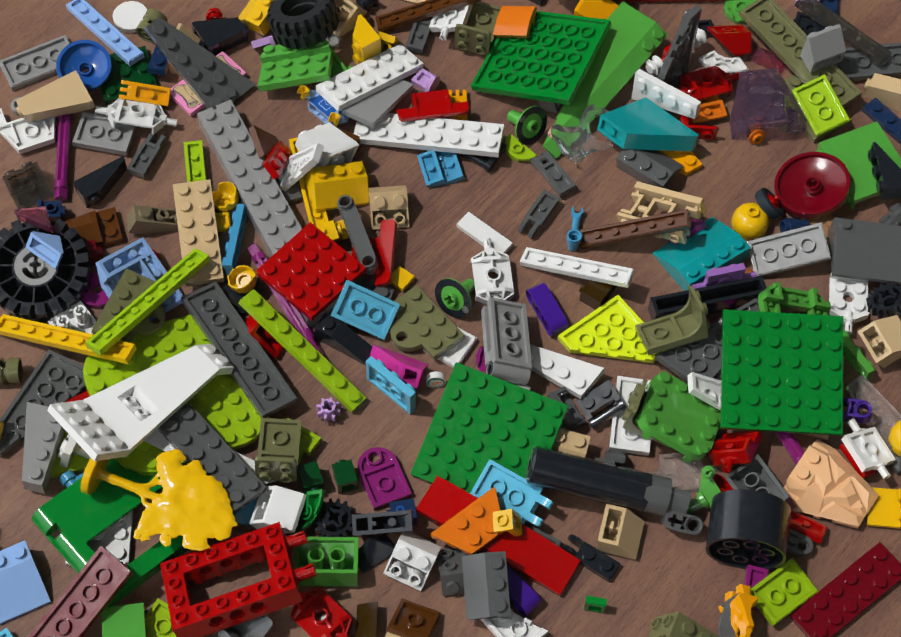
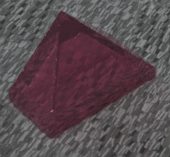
[748,45,786,74]
[14,206,54,233]

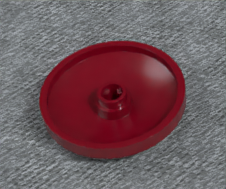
[774,152,851,218]

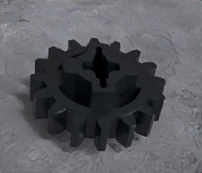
[866,282,901,318]
[312,498,356,537]

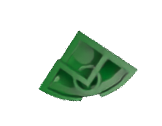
[289,489,325,535]

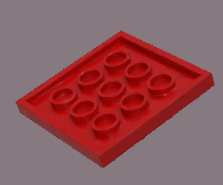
[256,222,366,321]

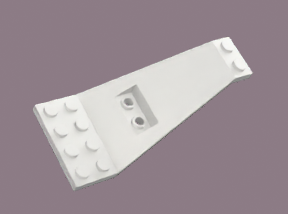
[47,344,234,461]

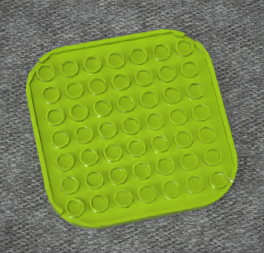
[83,315,261,476]

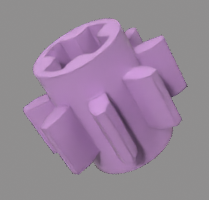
[316,397,341,423]

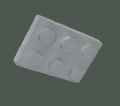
[72,112,137,156]

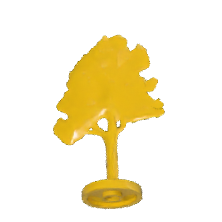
[80,449,237,551]

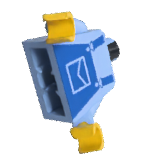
[297,85,349,127]

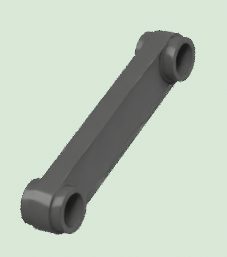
[337,195,379,275]

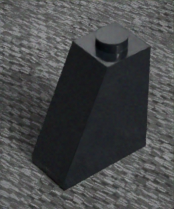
[192,17,249,56]

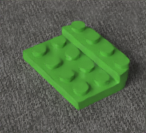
[258,40,333,92]

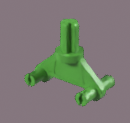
[686,466,721,515]

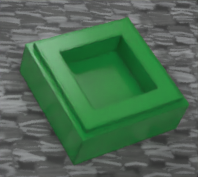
[584,595,607,613]

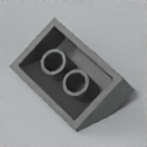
[616,149,684,189]
[725,454,797,511]
[462,551,511,620]

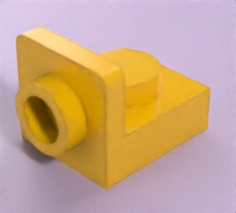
[326,220,350,242]
[493,509,522,536]

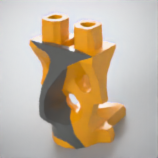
[718,584,758,637]

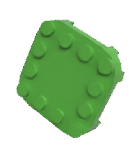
[634,371,720,463]

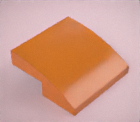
[493,6,537,38]
[691,95,728,125]

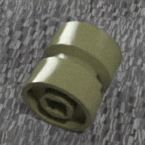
[135,8,168,43]
[0,357,23,384]

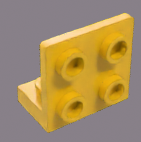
[867,487,901,529]

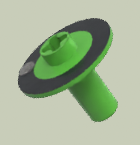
[507,106,547,145]
[435,278,475,318]

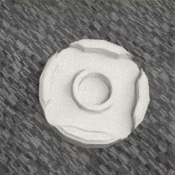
[113,1,147,33]

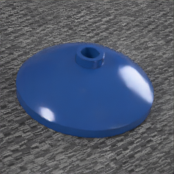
[56,40,112,91]

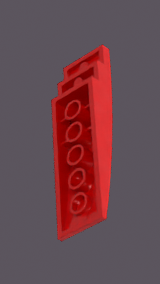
[416,476,581,596]

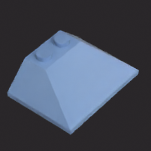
[96,237,183,322]

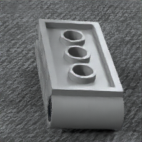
[481,297,532,385]

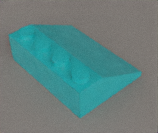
[653,216,751,291]

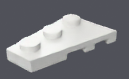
[279,143,324,191]
[480,609,548,637]

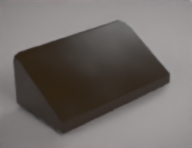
[356,602,378,637]

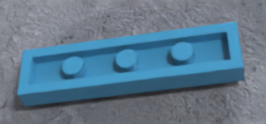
[222,204,248,276]

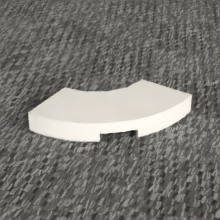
[698,50,749,75]

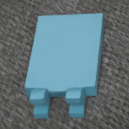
[470,459,554,528]

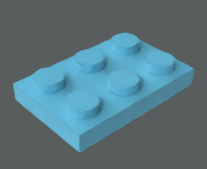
[330,280,400,340]
[366,356,416,415]

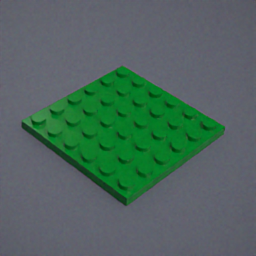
[471,11,611,105]
[720,309,843,436]
[410,362,569,493]

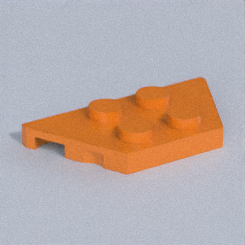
[431,487,504,555]

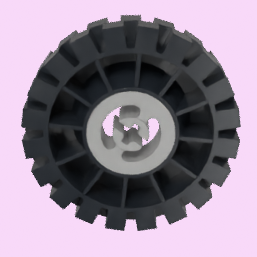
[0,215,93,323]

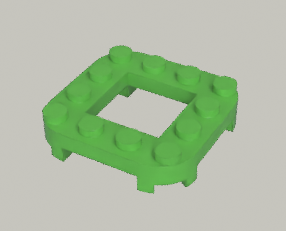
[758,282,832,315]

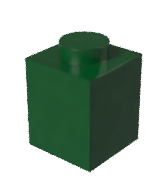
[332,459,358,494]
[298,461,325,494]

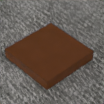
[249,125,287,167]
[387,598,441,637]

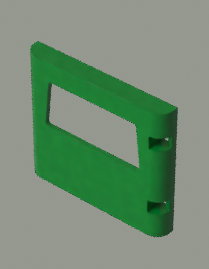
[32,458,188,607]

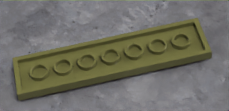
[739,0,862,108]

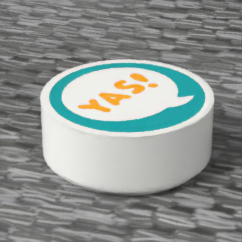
[426,371,446,388]

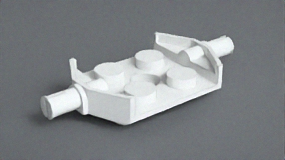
[95,98,178,135]
[470,238,514,305]
[829,273,869,335]

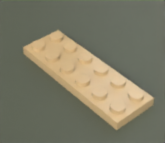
[173,179,224,287]

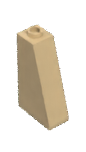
[16,70,95,122]
[864,73,901,113]

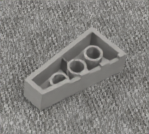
[22,402,66,494]

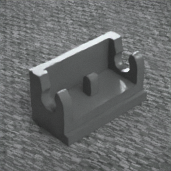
[548,387,586,431]

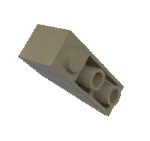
[126,205,178,235]

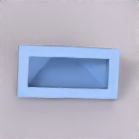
[25,231,64,269]

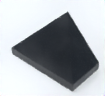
[358,535,395,574]

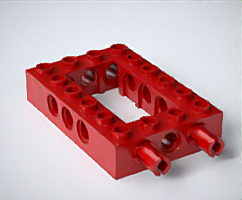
[160,522,317,637]

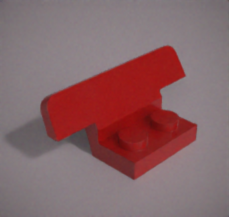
[396,89,469,122]
[352,219,397,288]

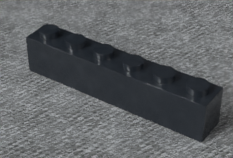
[648,276,767,320]

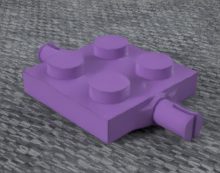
[692,263,757,289]

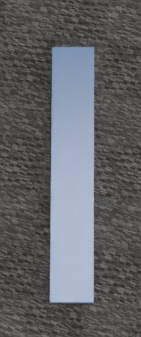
[66,0,144,66]

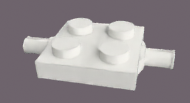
[429,4,473,41]
[841,419,896,480]

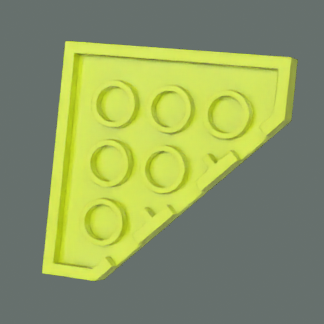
[558,295,666,363]

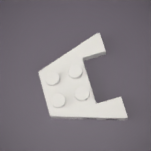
[0,108,56,154]

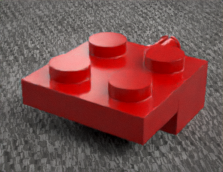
[708,431,762,473]

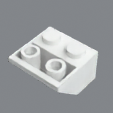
[249,486,307,533]
[383,532,441,591]

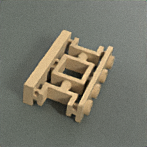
[616,181,707,244]

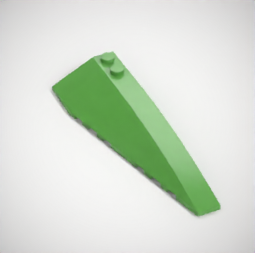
[542,2,668,159]

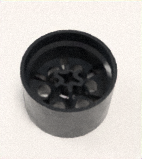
[706,489,791,569]

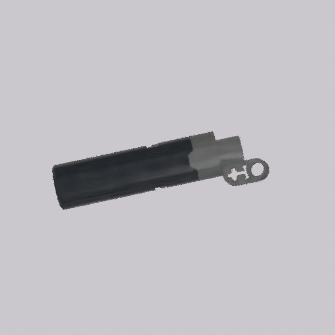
[525,446,703,535]

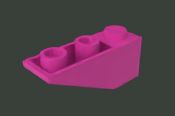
[370,345,428,388]

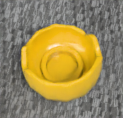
[212,181,239,212]
[227,265,257,293]

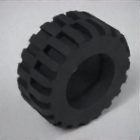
[267,0,340,49]

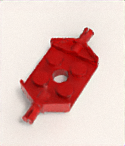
[678,66,741,100]
[290,588,353,637]

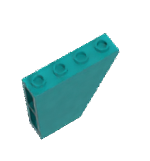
[597,97,699,151]

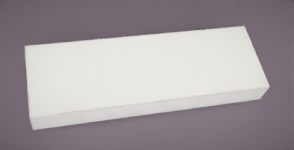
[457,212,513,254]

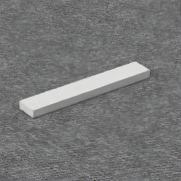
[520,247,635,288]

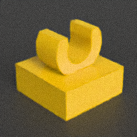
[378,31,400,50]

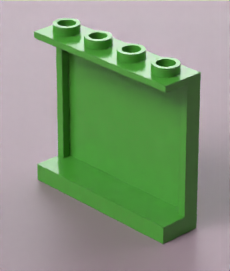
[816,121,901,210]

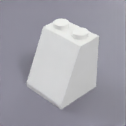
[295,123,359,167]

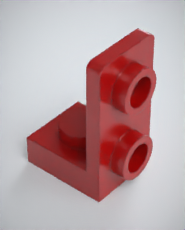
[679,115,718,140]

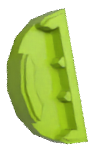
[505,133,537,162]

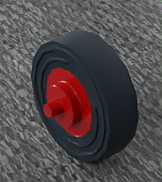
[755,188,784,219]

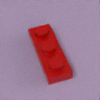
[262,141,291,179]

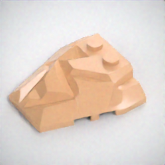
[783,439,879,529]

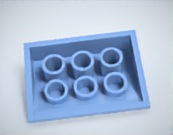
[0,540,51,625]

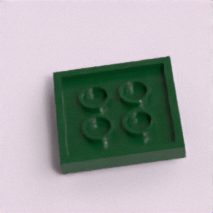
[100,46,157,105]

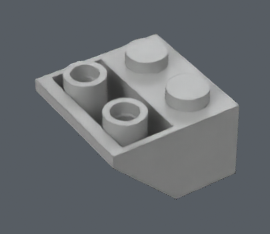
[800,24,846,73]

